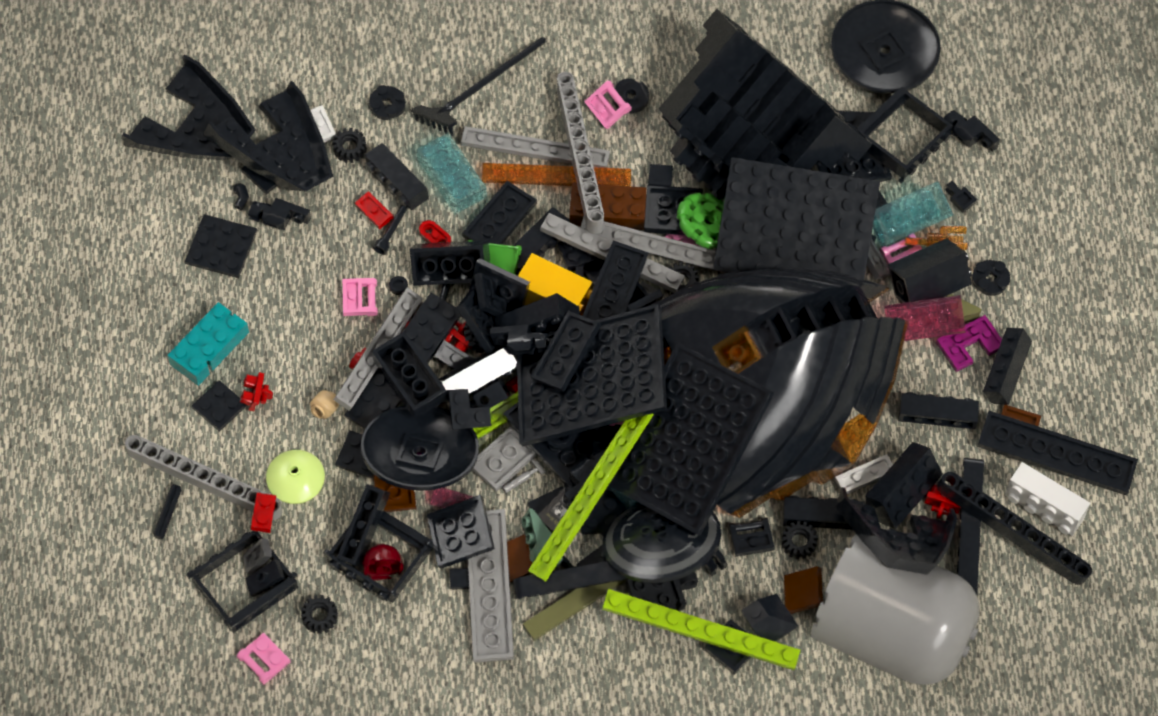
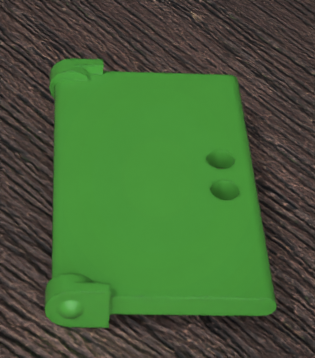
[468,240,522,275]

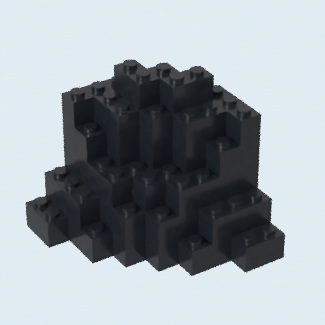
[659,8,872,200]

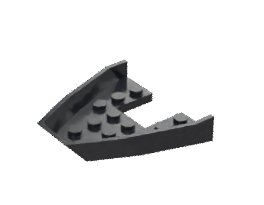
[122,55,256,160]
[203,81,333,191]
[835,487,957,575]

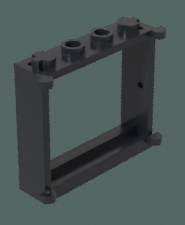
[858,86,953,184]
[323,511,434,603]
[187,531,298,633]

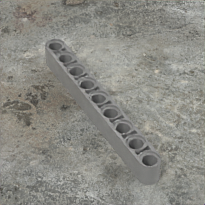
[125,435,282,520]

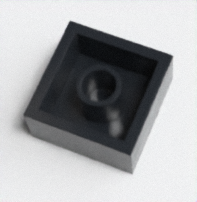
[648,164,673,186]

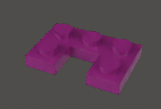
[936,315,1002,372]

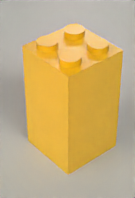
[518,253,593,316]

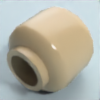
[310,390,339,419]

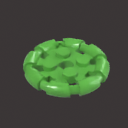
[677,193,723,250]

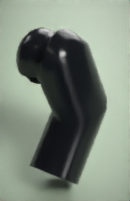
[233,183,249,211]

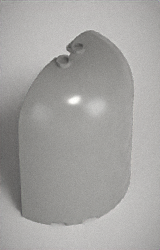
[811,534,980,685]

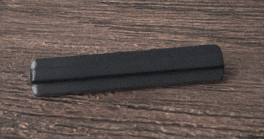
[153,484,181,539]

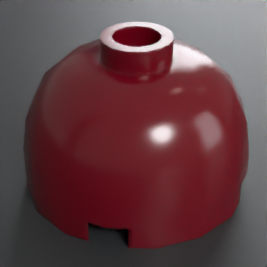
[363,544,403,581]

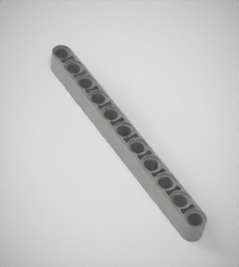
[557,72,604,234]

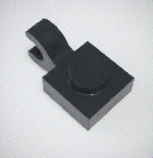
[945,181,978,213]

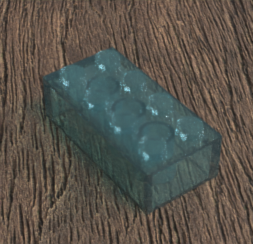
[416,133,487,215]
[873,181,953,247]

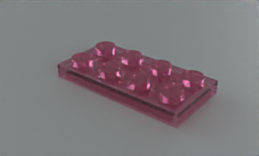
[884,295,966,342]

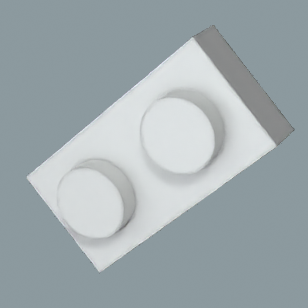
[311,105,336,143]

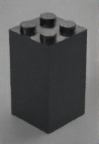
[888,238,972,311]

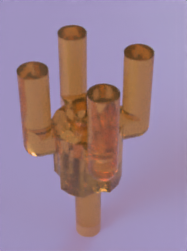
[905,226,968,250]

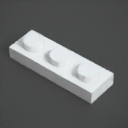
[835,454,893,494]

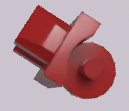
[445,321,472,353]
[240,372,273,412]
[925,485,961,519]

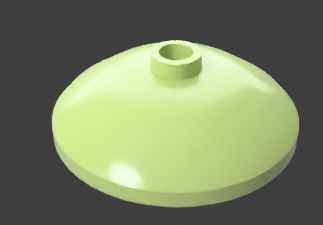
[266,450,325,504]

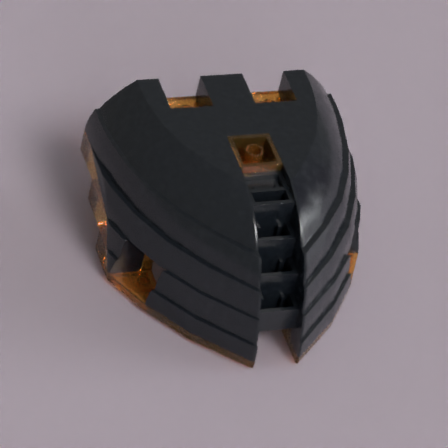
[649,267,908,518]

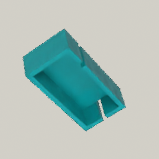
[167,302,249,386]

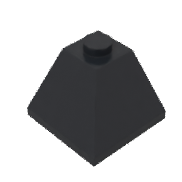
[741,594,799,642]

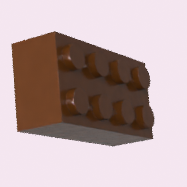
[569,183,647,230]

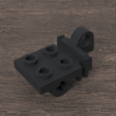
[625,572,698,611]

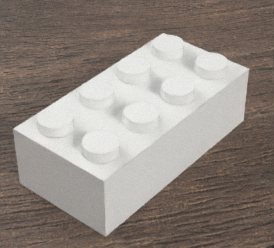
[1005,462,1090,536]

